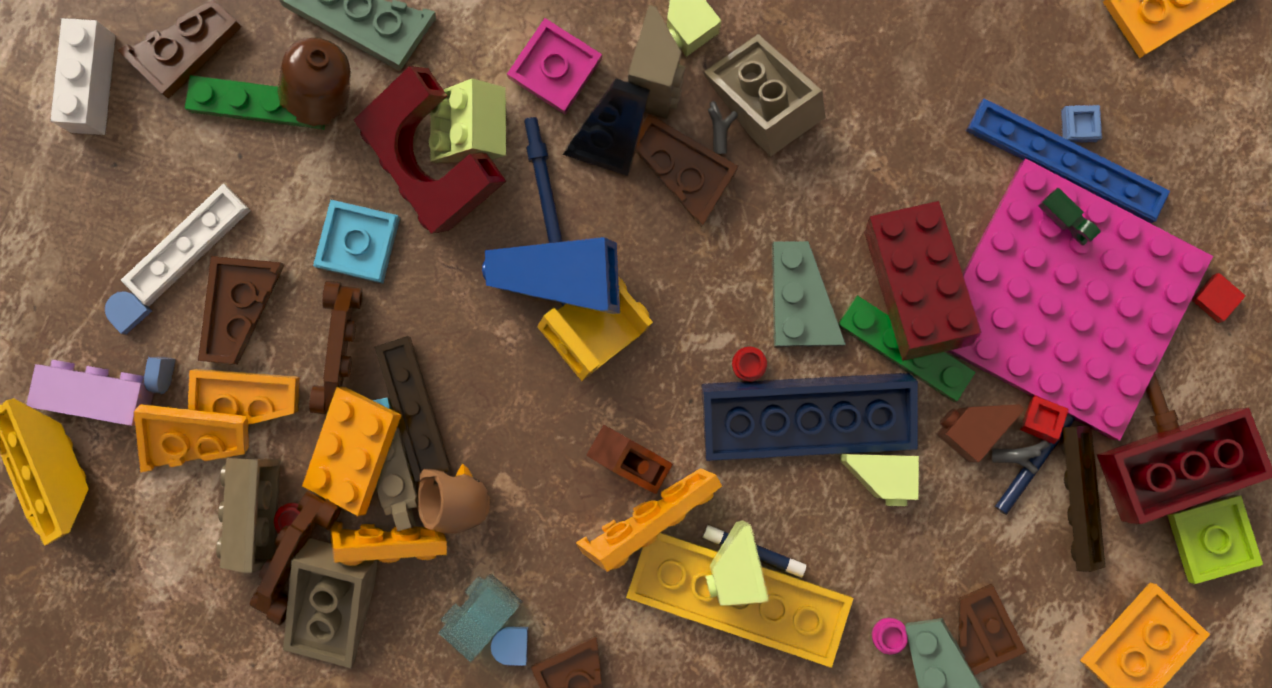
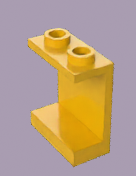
[537,276,653,381]

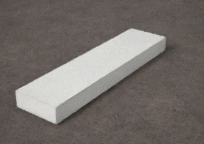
[121,184,251,306]

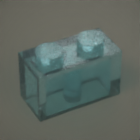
[439,573,523,662]

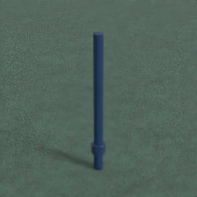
[524,117,565,307]

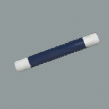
[702,525,806,578]

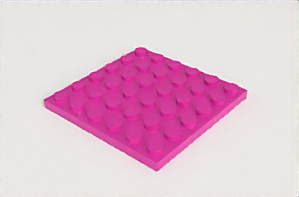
[947,159,1213,441]

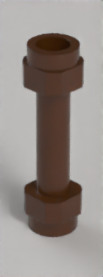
[1146,372,1179,433]

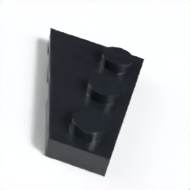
[563,78,650,176]

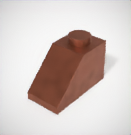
[937,404,1025,463]
[586,424,673,494]

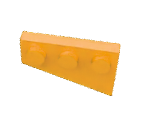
[188,369,300,425]
[134,404,249,473]

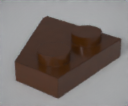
[958,583,1027,675]

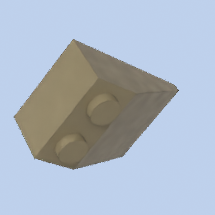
[704,34,826,156]
[283,538,378,668]

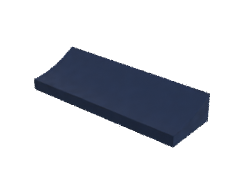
[701,373,918,461]

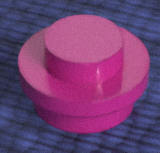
[872,617,908,655]

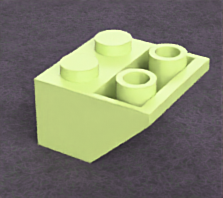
[429,78,506,163]

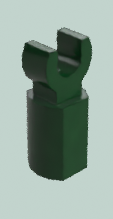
[1038,188,1101,246]

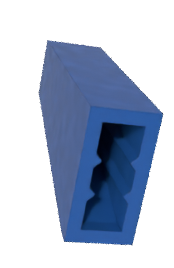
[482,237,620,314]

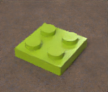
[1167,495,1263,584]

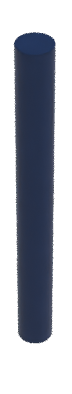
[994,414,1075,515]

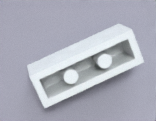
[51,18,116,135]

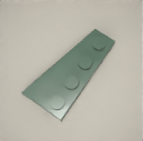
[280,0,436,71]

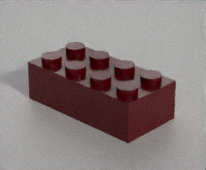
[864,201,981,361]
[1097,408,1272,524]

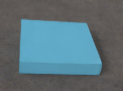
[313,200,400,284]

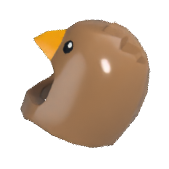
[418,463,490,534]

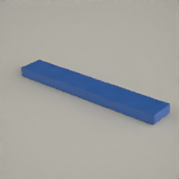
[966,98,1170,223]

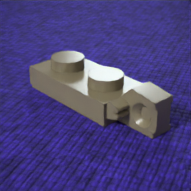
[376,428,418,531]

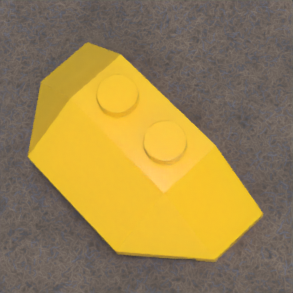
[0,398,89,546]

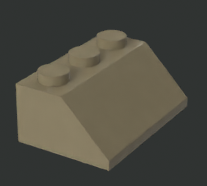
[628,5,685,118]
[216,458,280,573]

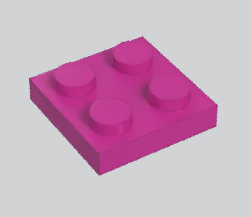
[507,18,603,114]

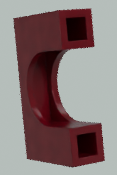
[354,66,507,234]

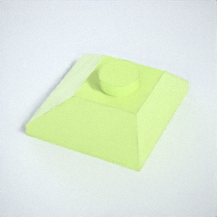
[705,520,769,606]

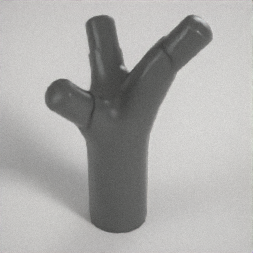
[708,101,738,154]
[992,440,1049,474]

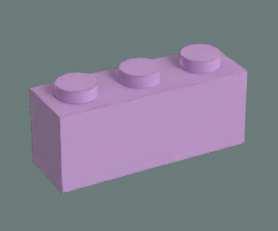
[26,360,154,426]

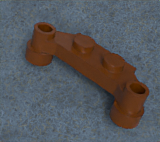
[309,281,363,414]
[249,491,342,626]

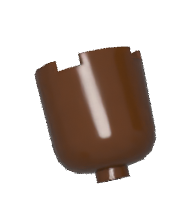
[277,37,351,126]

